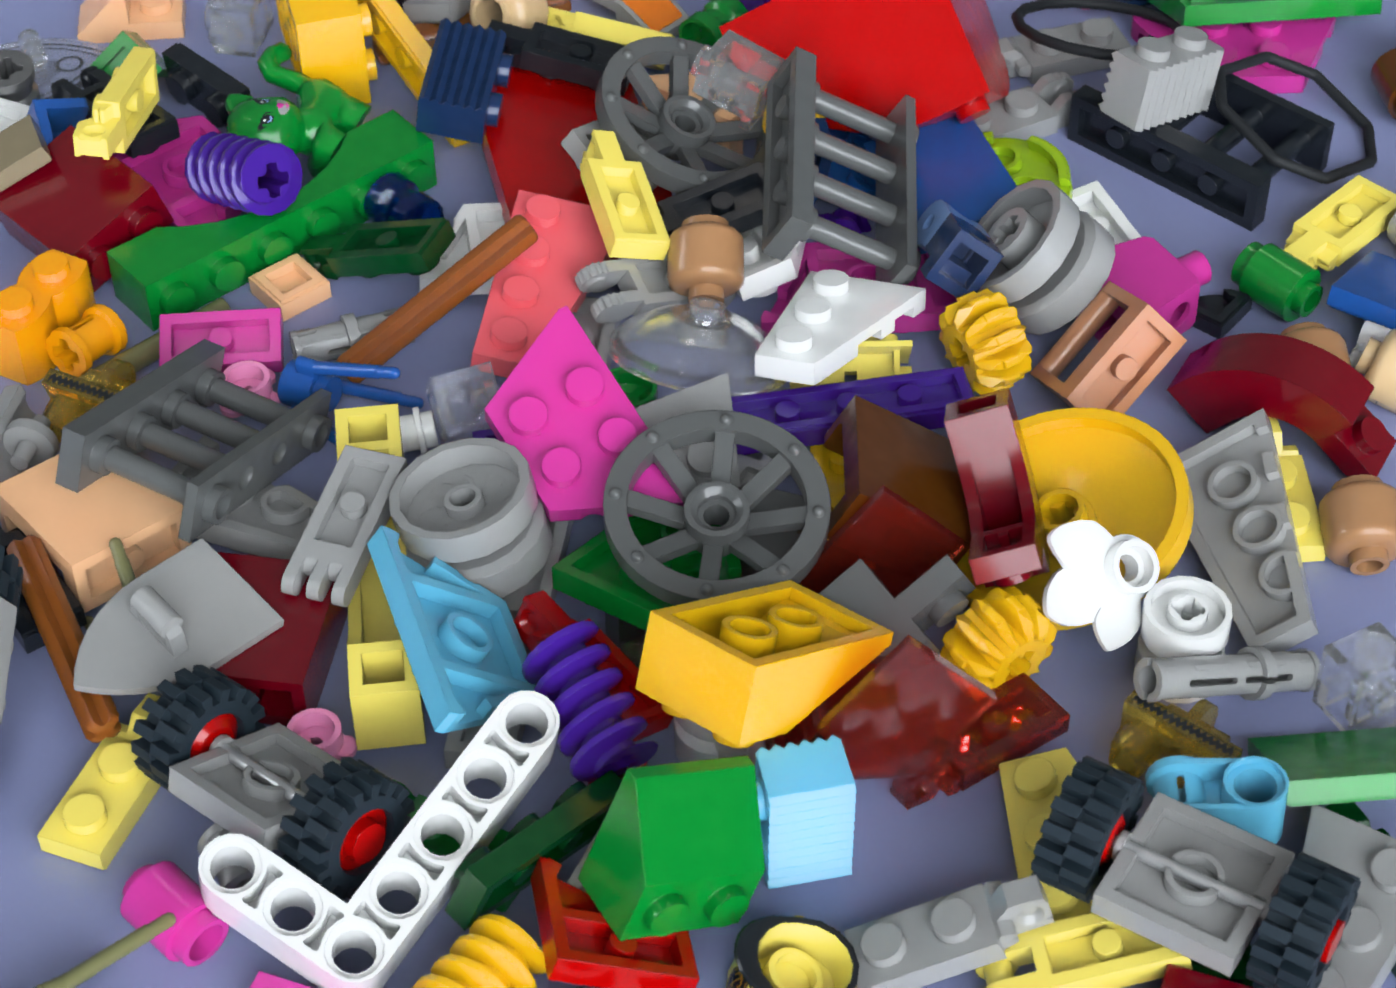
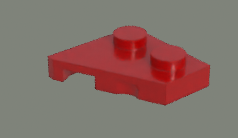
[530,857,700,988]

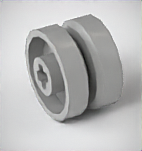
[978,179,1116,335]
[389,438,553,598]

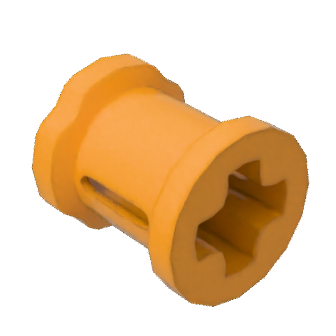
[46,304,128,379]

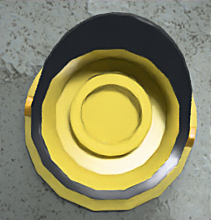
[726,915,859,988]

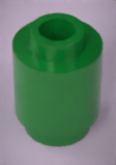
[1231,242,1323,322]

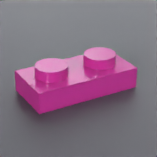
[159,308,284,372]

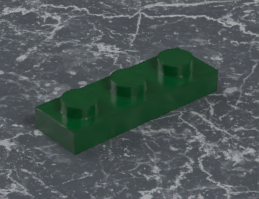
[445,769,622,931]

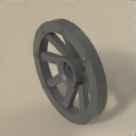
[595,37,767,194]
[603,410,831,605]

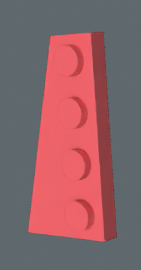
[470,190,611,378]

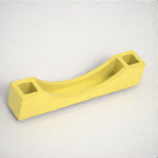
[334,403,426,751]

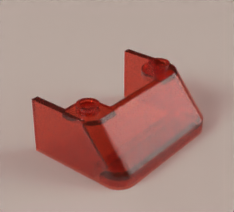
[765,485,997,780]

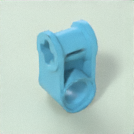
[1145,755,1289,844]

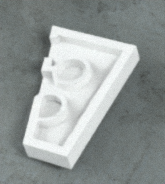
[755,269,926,386]

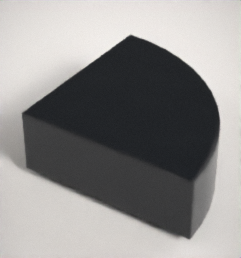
[1192,289,1252,339]

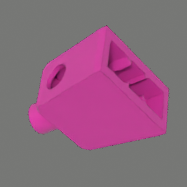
[1075,236,1212,341]

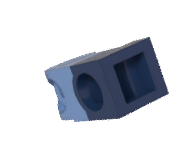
[917,199,1004,298]

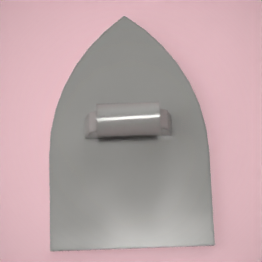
[73,538,284,695]

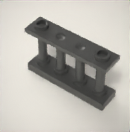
[762,46,921,285]
[55,339,332,543]

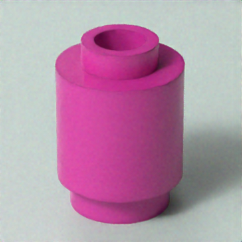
[120,861,229,967]

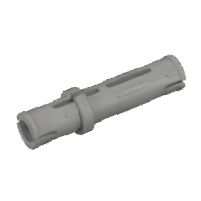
[1133,646,1321,703]

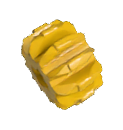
[939,288,1032,395]
[939,586,1057,702]

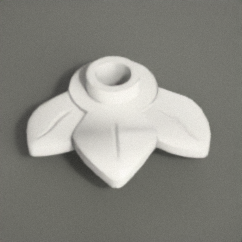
[1042,520,1160,652]

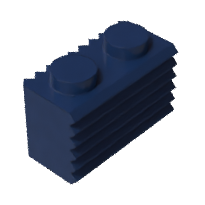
[416,18,514,144]

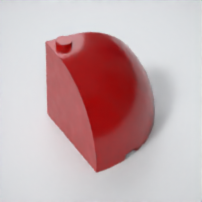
[719,0,1010,133]

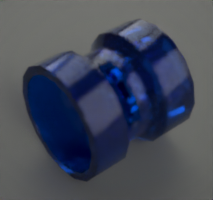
[364,172,444,222]

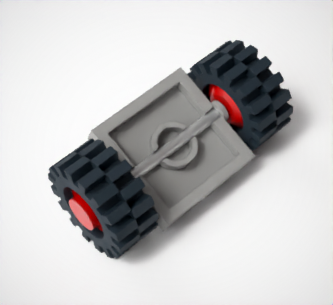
[131,665,415,901]
[1031,756,1361,988]

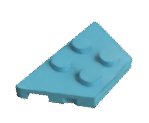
[367,525,536,734]

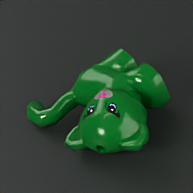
[224,42,372,177]

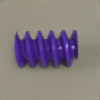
[185,131,303,216]
[522,621,659,782]

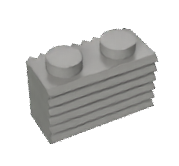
[1099,26,1224,132]

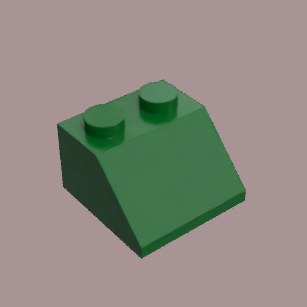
[578,755,765,941]

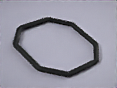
[1215,52,1377,184]

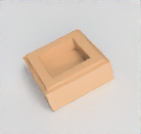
[248,253,332,322]

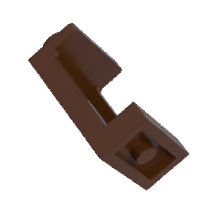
[824,395,971,579]

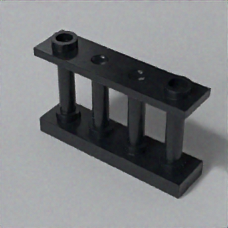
[1067,35,1335,231]

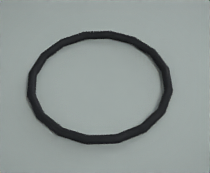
[1011,0,1182,61]

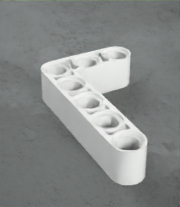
[198,691,559,988]

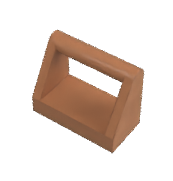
[1029,281,1187,414]

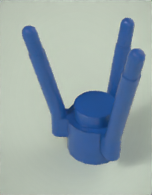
[277,355,424,446]

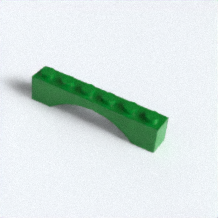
[106,109,437,331]

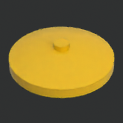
[957,408,1194,631]

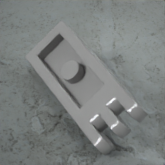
[281,445,408,608]

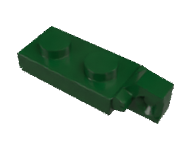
[300,217,456,280]

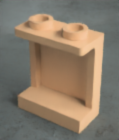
[0,454,192,613]

